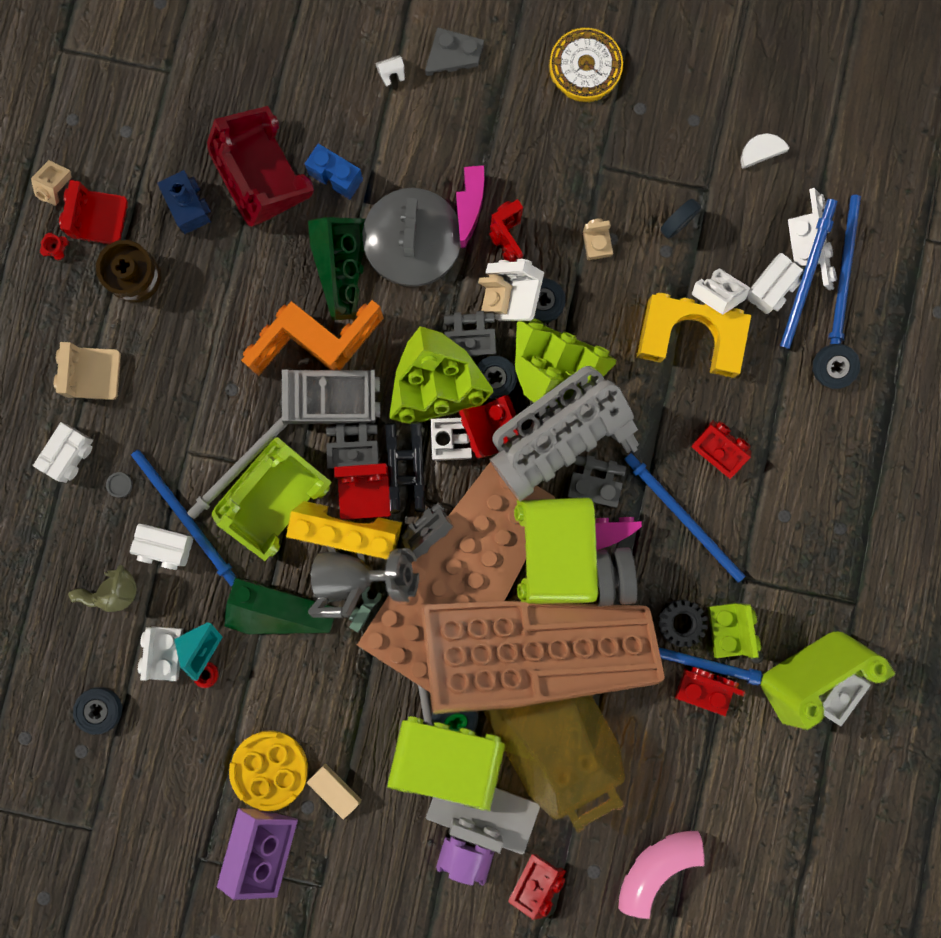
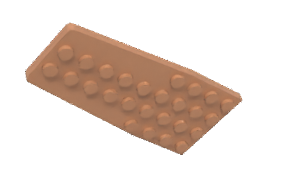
[357,462,555,693]
[421,601,665,713]

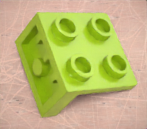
[707,603,761,658]

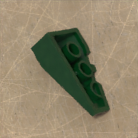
[308,217,366,320]
[224,578,334,634]

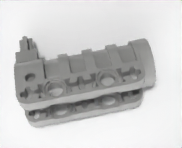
[490,366,639,501]

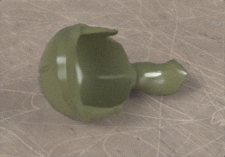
[68,565,137,612]

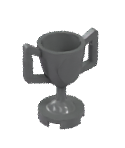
[308,546,419,618]

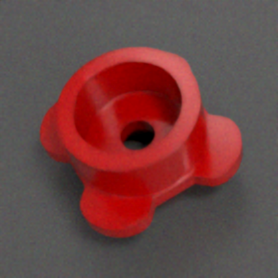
[40,233,69,260]

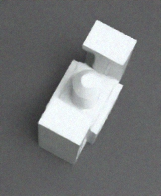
[692,268,750,315]
[431,418,472,461]

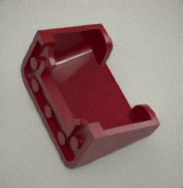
[207,106,314,227]

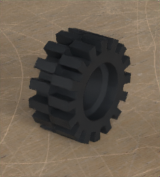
[658,600,708,647]

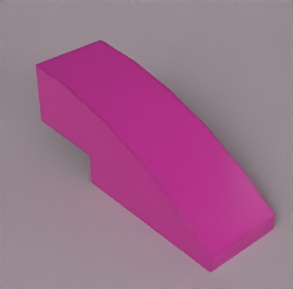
[456,166,484,248]

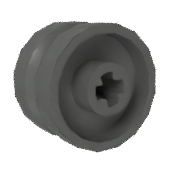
[596,547,637,607]

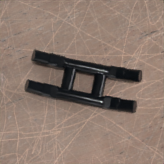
[385,421,425,514]

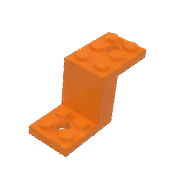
[241,300,384,376]

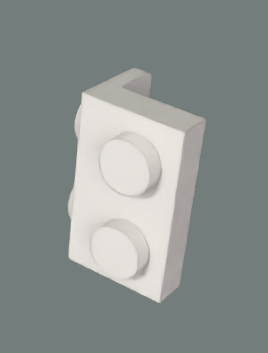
[819,673,871,726]

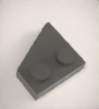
[425,28,484,76]

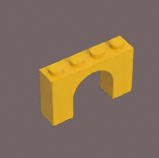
[637,293,751,378]
[286,501,402,559]

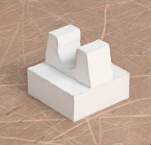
[376,56,405,86]

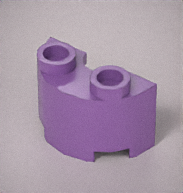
[436,836,494,885]

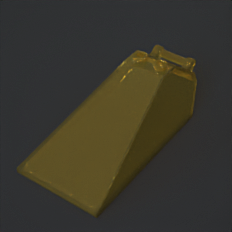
[483,594,626,833]

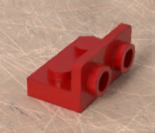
[691,420,752,479]
[508,854,566,920]

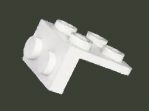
[486,259,544,321]

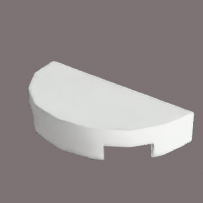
[741,134,790,169]

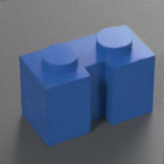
[305,143,363,200]

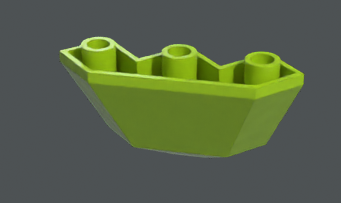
[515,318,617,408]
[389,326,493,424]

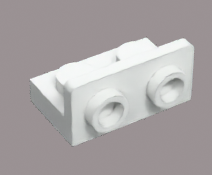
[138,626,184,681]

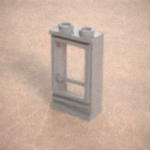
[282,370,380,424]

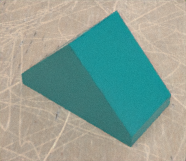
[174,623,223,681]

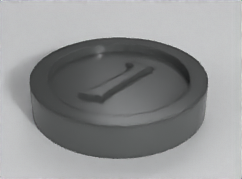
[106,472,133,498]

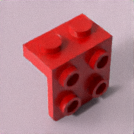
[59,180,128,244]
[489,199,524,262]

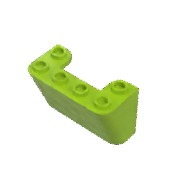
[387,716,505,812]

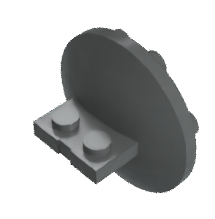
[362,188,461,287]

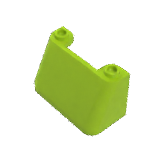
[212,437,332,561]
[514,498,598,604]
[761,632,895,730]

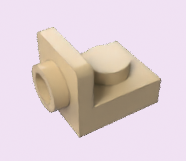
[31,160,72,206]
[583,219,613,260]
[478,274,512,315]

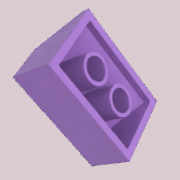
[217,808,298,900]

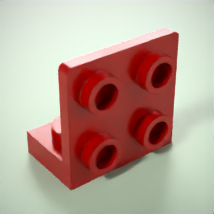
[459,395,522,458]
[334,463,391,520]
[675,667,745,716]

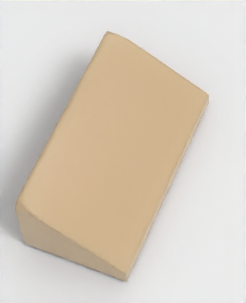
[307,763,362,819]

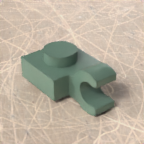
[348,586,382,632]

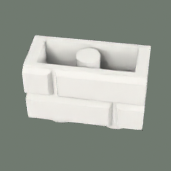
[746,253,804,314]
[33,422,93,483]
[130,524,193,570]

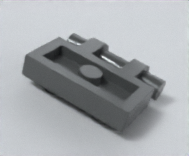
[444,311,497,357]
[326,422,379,469]
[567,455,626,508]
[401,502,453,559]

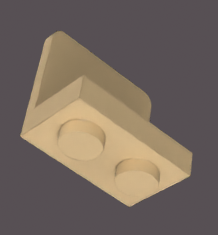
[54,342,121,400]

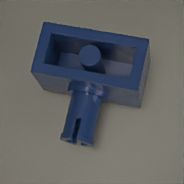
[157,170,211,234]

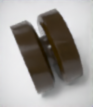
[96,240,161,303]

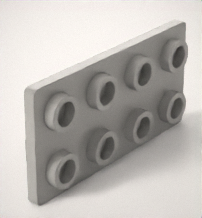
[426,787,540,854]

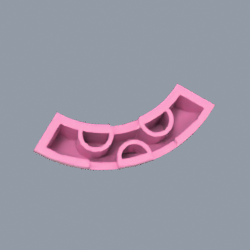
[618,831,704,919]

